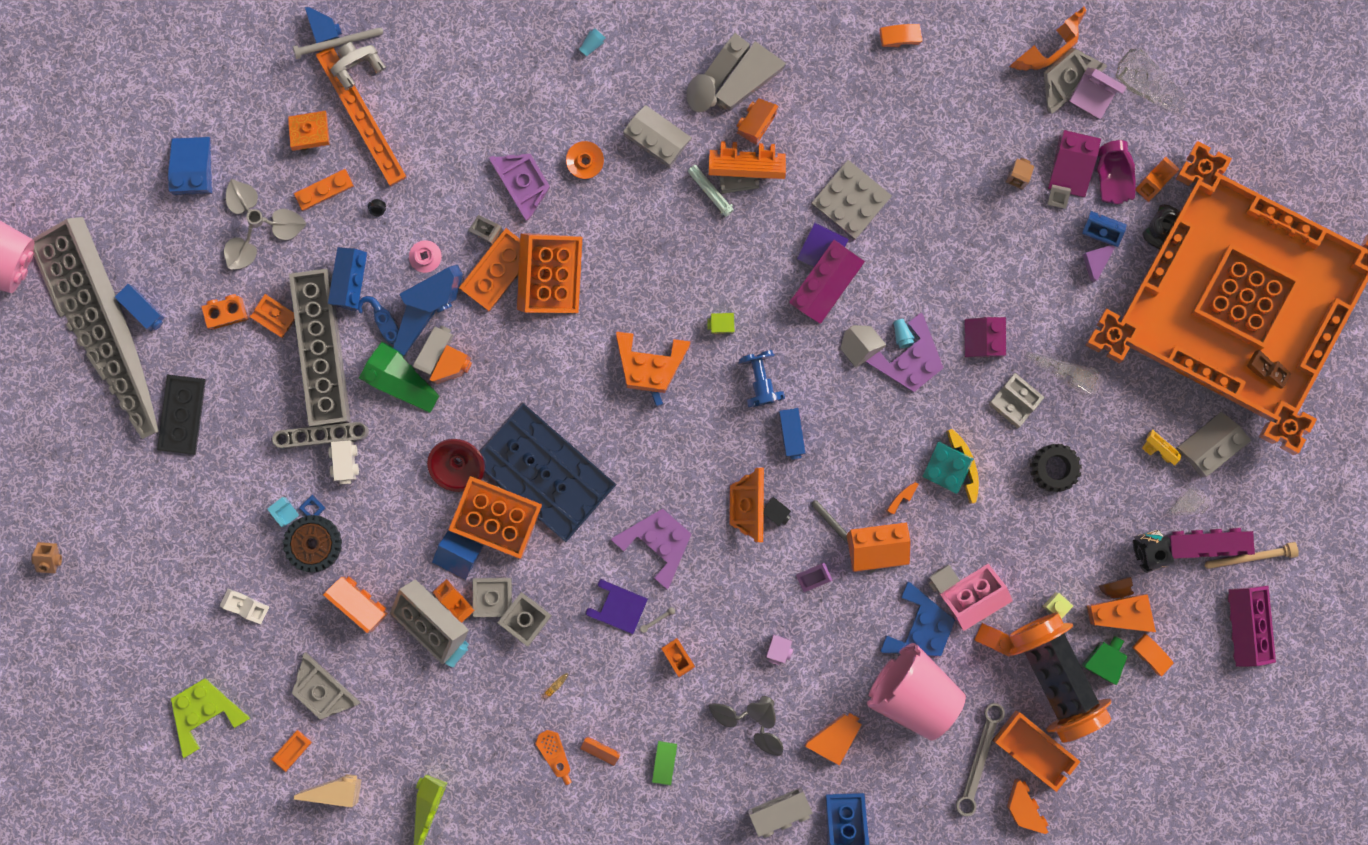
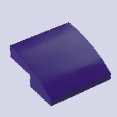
[797,223,849,267]

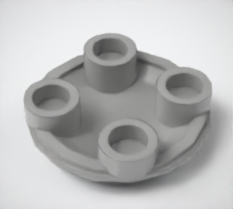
[687,74,717,112]

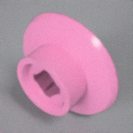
[409,241,441,273]

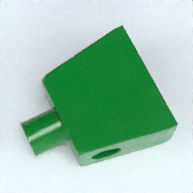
[1081,636,1127,685]

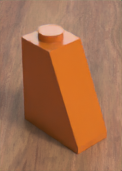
[804,713,862,766]

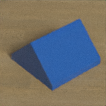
[432,530,483,580]

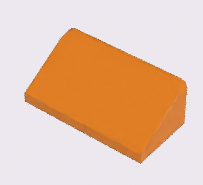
[580,736,620,766]

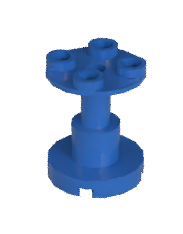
[738,350,785,408]

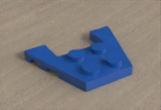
[880,582,955,656]

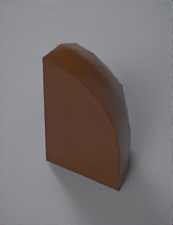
[1098,577,1134,599]

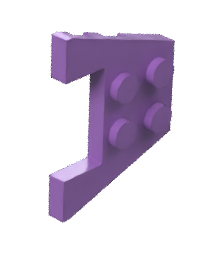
[865,313,944,392]
[611,509,691,589]

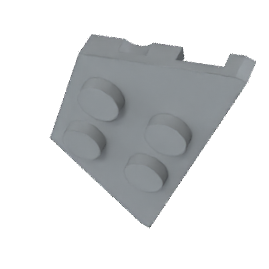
[1044,48,1107,114]
[292,652,361,720]

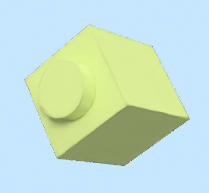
[1042,592,1073,619]

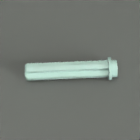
[688,165,734,217]

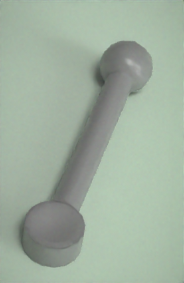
[640,607,675,633]

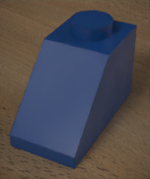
[305,7,342,43]

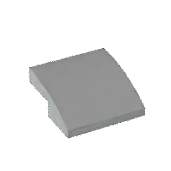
[989,373,1044,429]

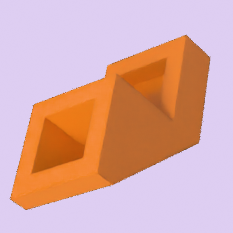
[1135,156,1180,202]
[433,579,475,623]

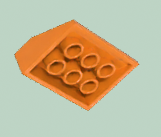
[517,233,583,313]
[449,476,542,559]

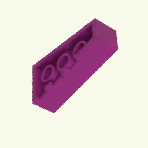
[1167,528,1255,559]

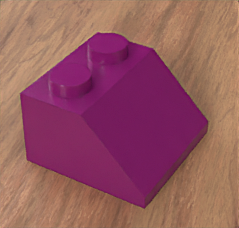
[965,317,1006,357]

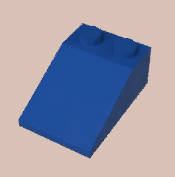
[168,137,212,195]
[826,793,869,845]

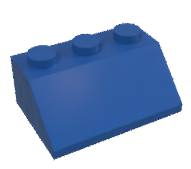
[328,247,367,311]

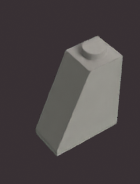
[413,326,454,376]

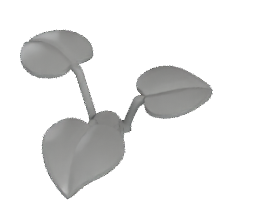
[224,179,306,270]

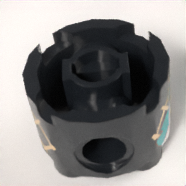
[1133,530,1174,573]

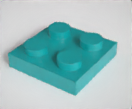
[922,442,974,494]

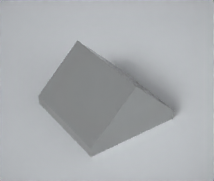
[498,592,552,647]

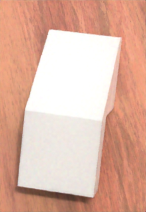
[220,589,269,624]

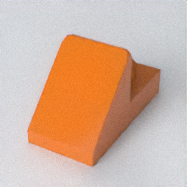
[974,623,1014,657]
[661,638,695,677]

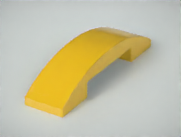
[946,429,979,504]

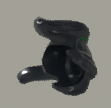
[1143,204,1180,249]

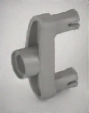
[330,42,386,90]

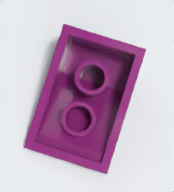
[1048,130,1101,198]

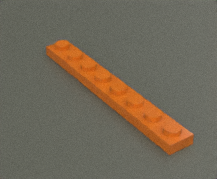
[316,47,407,187]

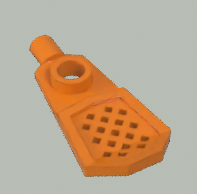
[536,730,572,785]

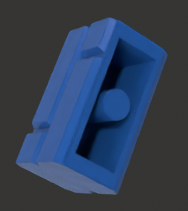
[1082,211,1127,247]

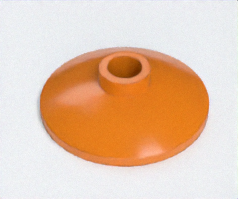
[566,141,604,179]

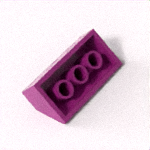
[789,240,865,324]
[1228,586,1276,667]

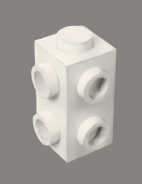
[329,441,359,484]

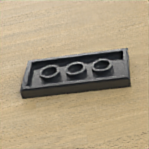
[157,374,206,455]

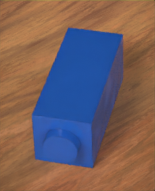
[115,284,165,331]
[779,408,806,460]

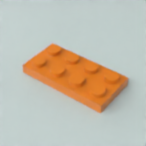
[459,228,520,312]

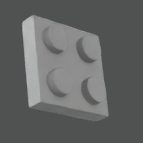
[473,578,512,617]

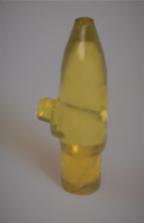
[545,673,568,697]

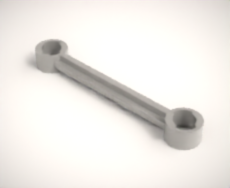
[956,703,1005,816]

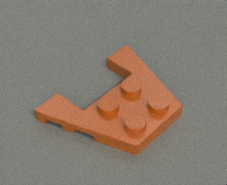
[616,332,690,393]

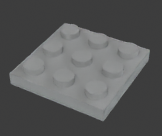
[812,160,892,240]

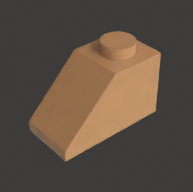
[1005,158,1034,190]

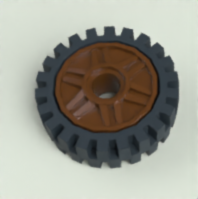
[283,515,342,572]

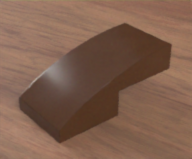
[1247,350,1291,389]

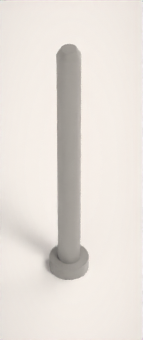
[292,28,383,60]

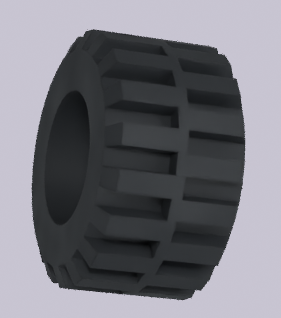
[1030,443,1082,492]

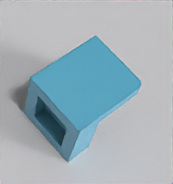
[267,497,299,527]

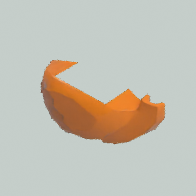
[1009,6,1086,71]

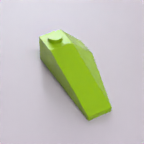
[414,775,447,845]

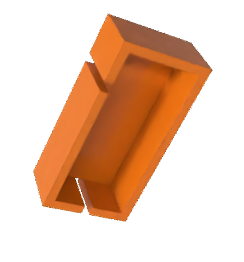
[992,710,1081,792]

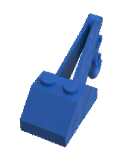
[358,264,463,356]

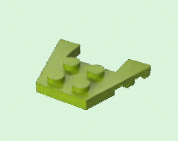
[171,678,250,758]

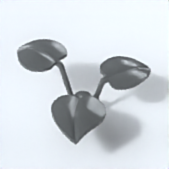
[708,696,783,756]

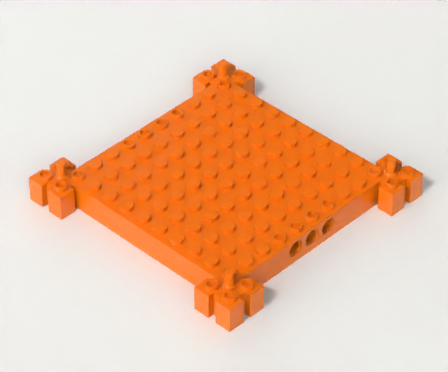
[1085,141,1368,455]

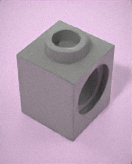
[928,565,960,594]

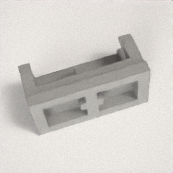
[719,176,759,194]

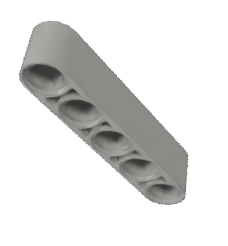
[272,422,369,448]

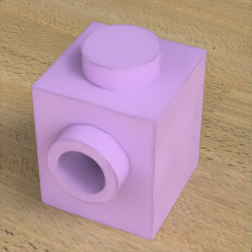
[766,634,793,665]

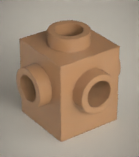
[31,542,62,573]

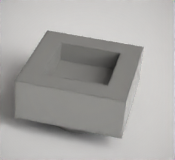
[1047,184,1071,209]

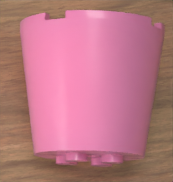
[0,221,35,293]
[867,643,966,741]

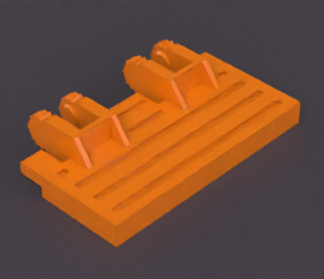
[709,141,786,179]

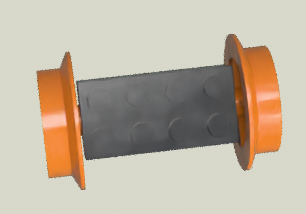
[1009,612,1112,743]

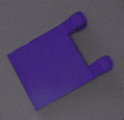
[586,579,648,634]

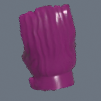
[1097,140,1136,204]

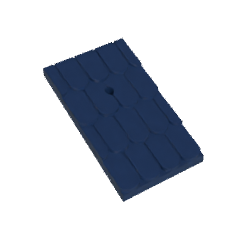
[479,402,617,542]

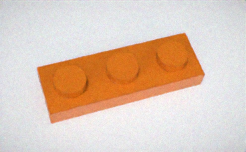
[294,169,354,211]

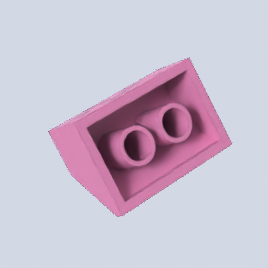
[939,564,1013,631]

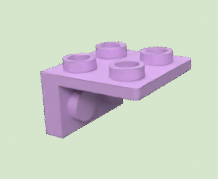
[1069,67,1126,119]

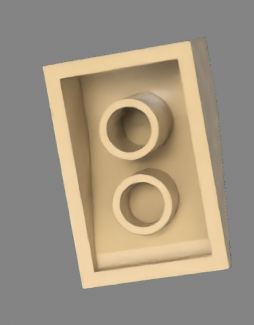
[294,774,362,807]

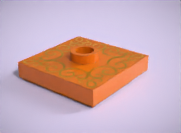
[288,111,330,151]

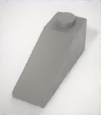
[705,33,750,92]

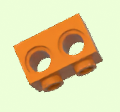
[201,294,248,330]

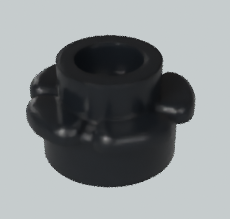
[367,199,386,217]

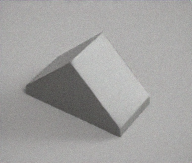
[468,215,503,245]

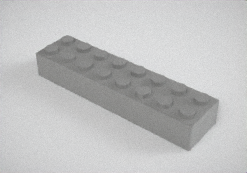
[289,269,351,427]

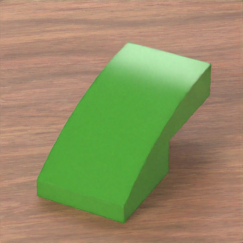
[652,741,677,785]

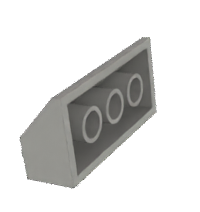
[390,579,469,665]

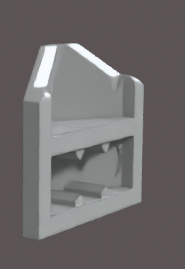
[840,325,886,368]

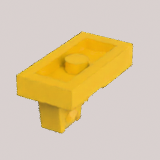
[1142,429,1182,466]

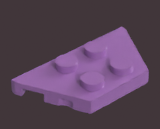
[489,154,550,222]

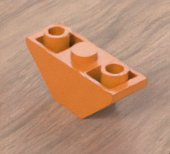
[1007,778,1049,834]

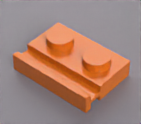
[250,294,295,338]

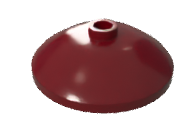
[427,439,485,492]

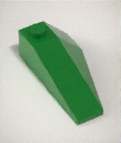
[359,342,440,413]

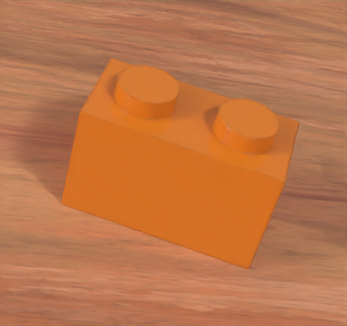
[736,98,779,145]
[429,345,472,384]

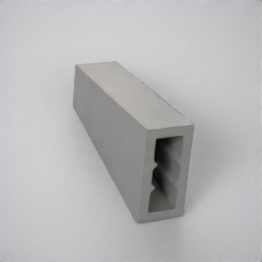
[715,41,786,111]

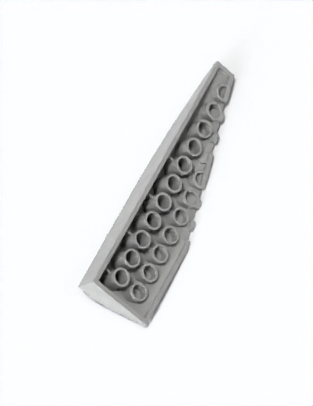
[33,217,158,439]

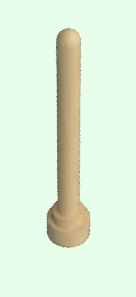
[1205,542,1299,569]

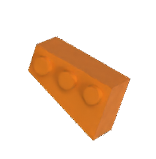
[1087,594,1156,632]

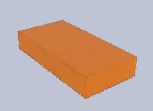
[271,730,312,772]

